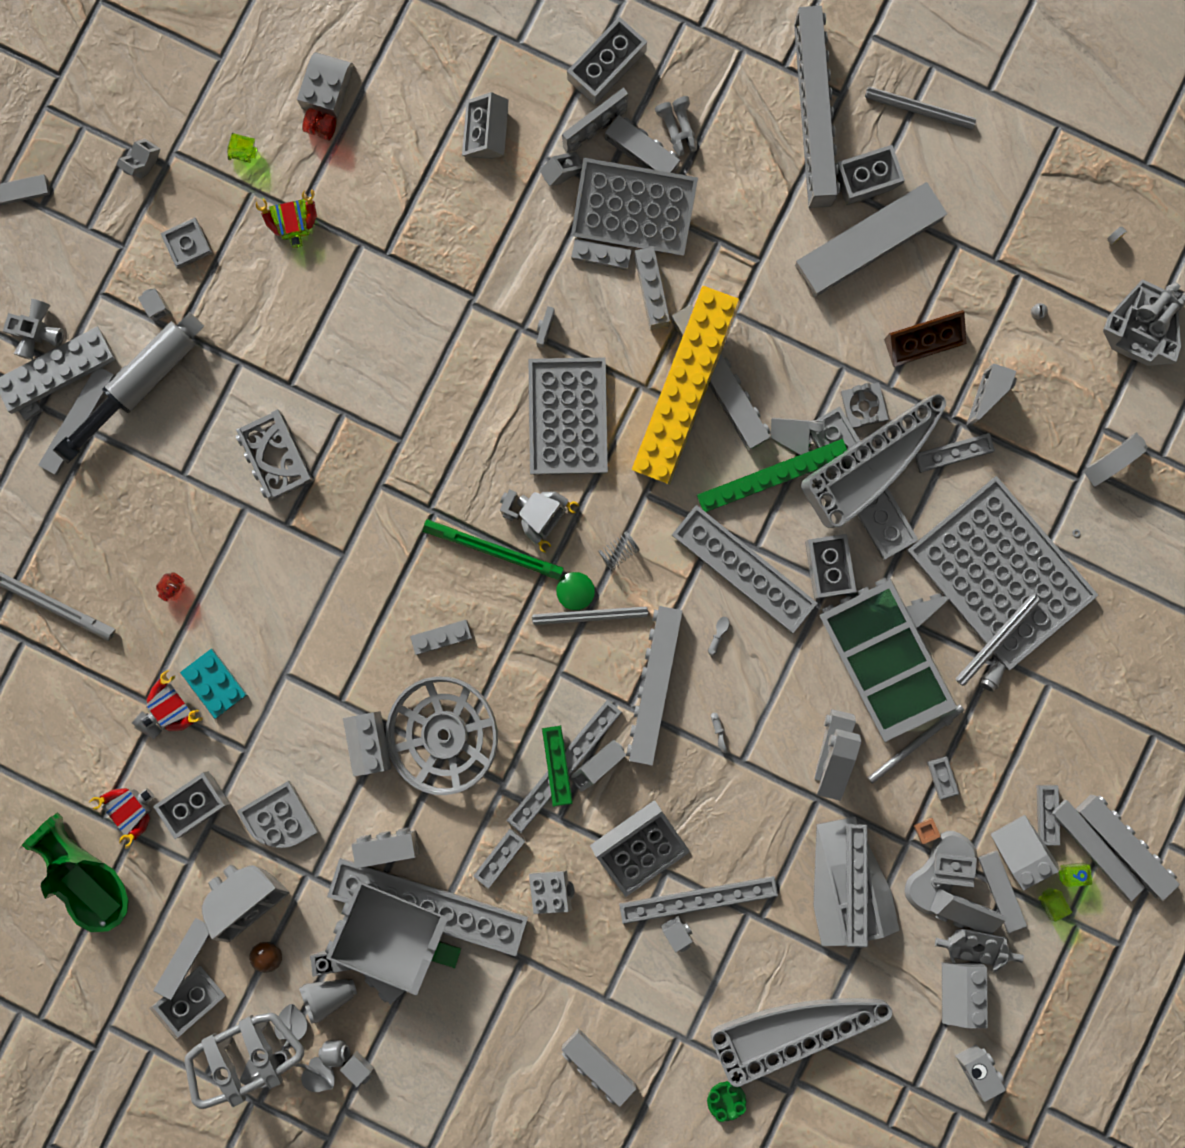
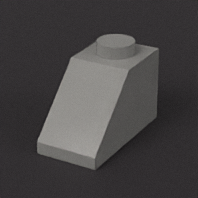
[539,152,583,186]

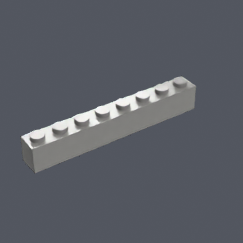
[671,304,771,451]
[626,606,683,765]

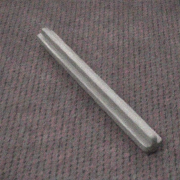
[865,87,976,129]
[956,594,1041,686]
[532,607,648,625]

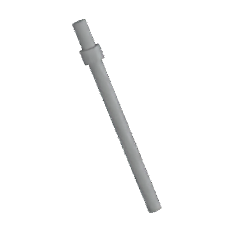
[868,704,964,784]

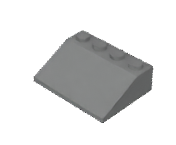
[590,800,690,897]

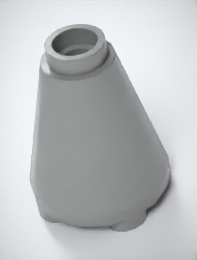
[299,979,357,1024]

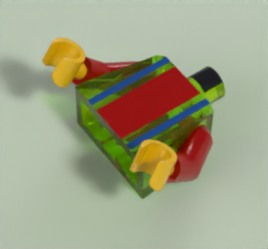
[256,189,317,248]

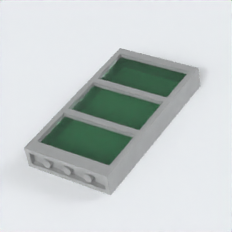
[819,578,957,742]

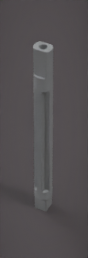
[0,571,116,641]

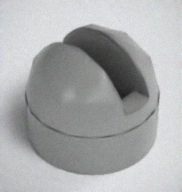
[1031,303,1048,320]

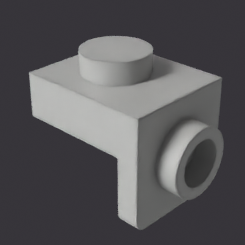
[500,489,520,521]

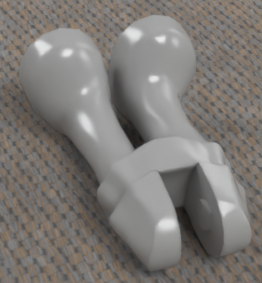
[655,96,697,156]
[1136,282,1185,337]

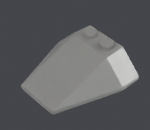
[1103,280,1181,366]

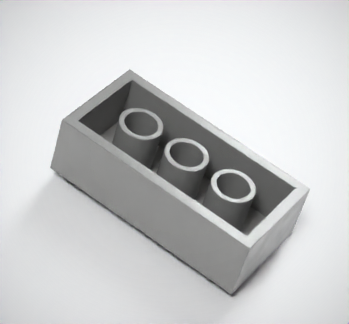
[567,17,647,105]

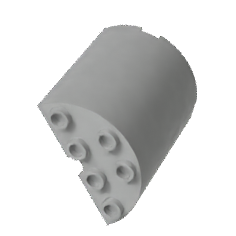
[325,882,448,995]

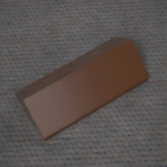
[884,310,967,367]

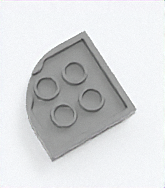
[237,781,319,848]

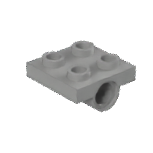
[529,871,575,914]

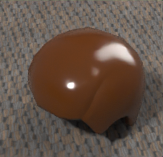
[249,942,282,973]

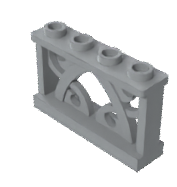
[236,409,314,501]

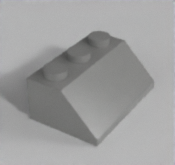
[462,92,509,159]
[343,711,391,776]
[930,888,1007,934]
[942,962,988,1028]

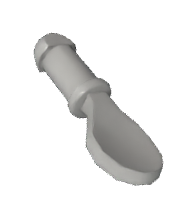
[708,616,730,656]
[711,713,728,753]

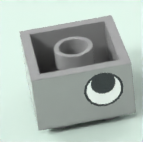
[956,1045,1006,1102]

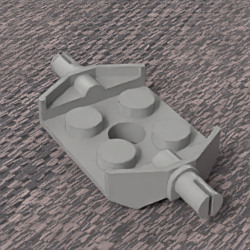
[935,929,1024,972]

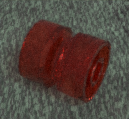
[302,108,337,141]

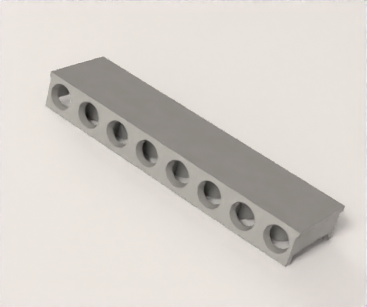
[795,182,947,297]

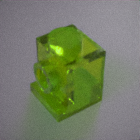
[227,133,258,163]

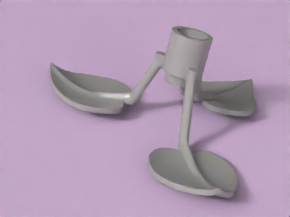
[240,1004,335,1092]

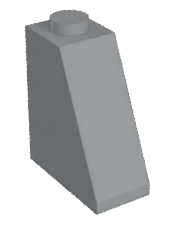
[569,740,626,792]

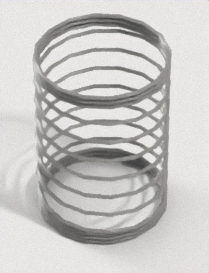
[598,531,640,570]

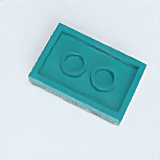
[180,648,247,719]

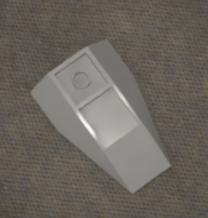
[813,817,900,946]

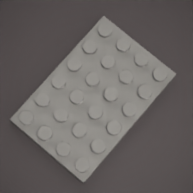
[571,158,698,256]
[528,357,608,475]

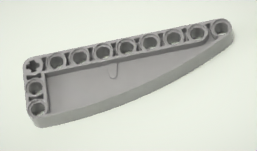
[801,394,946,528]
[710,998,892,1087]

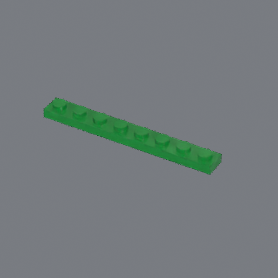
[697,439,847,512]

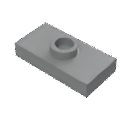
[536,306,555,348]
[927,756,959,800]

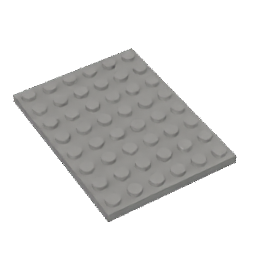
[906,476,1098,670]

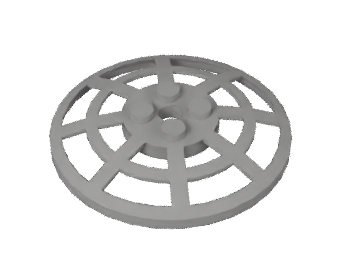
[386,676,498,795]

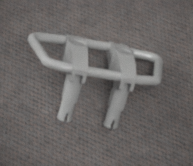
[185,1013,304,1109]

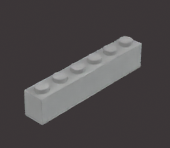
[1076,795,1180,901]

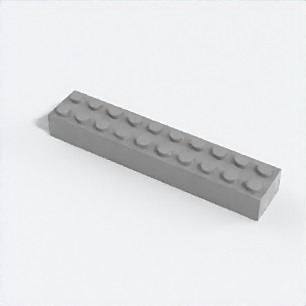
[794,6,840,208]

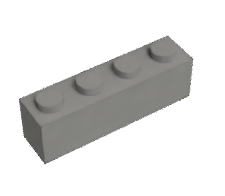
[605,115,680,173]
[634,247,670,331]
[562,1028,636,1107]

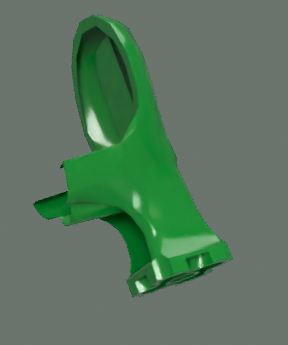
[22,812,129,932]

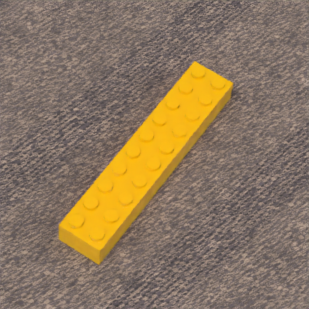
[631,285,741,485]

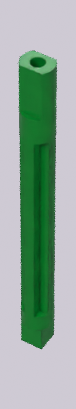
[423,519,564,580]

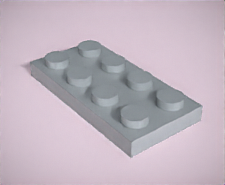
[562,88,628,153]

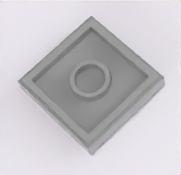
[160,218,212,269]

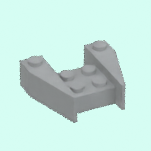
[814,709,861,801]

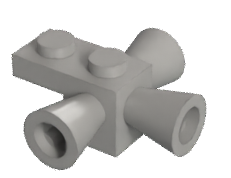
[3,299,64,360]

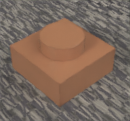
[913,818,941,844]

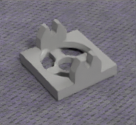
[841,382,888,428]

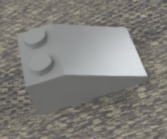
[966,364,1017,426]
[991,815,1059,891]
[149,966,225,1039]

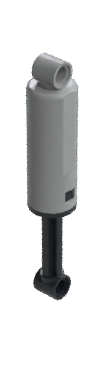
[53,312,204,464]

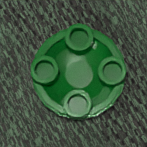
[556,572,595,610]
[707,1081,747,1122]

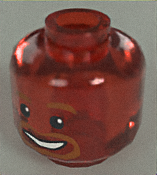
[156,572,186,602]

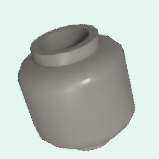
[318,1040,350,1067]

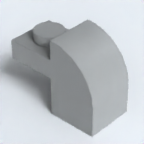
[116,139,161,179]

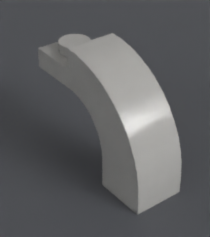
[1083,432,1148,487]

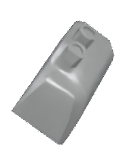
[202,865,290,943]

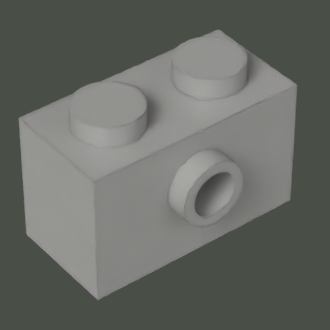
[661,915,693,953]

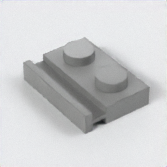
[933,853,977,887]

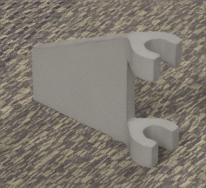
[771,418,825,455]

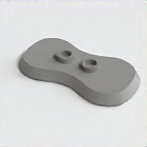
[905,831,977,914]

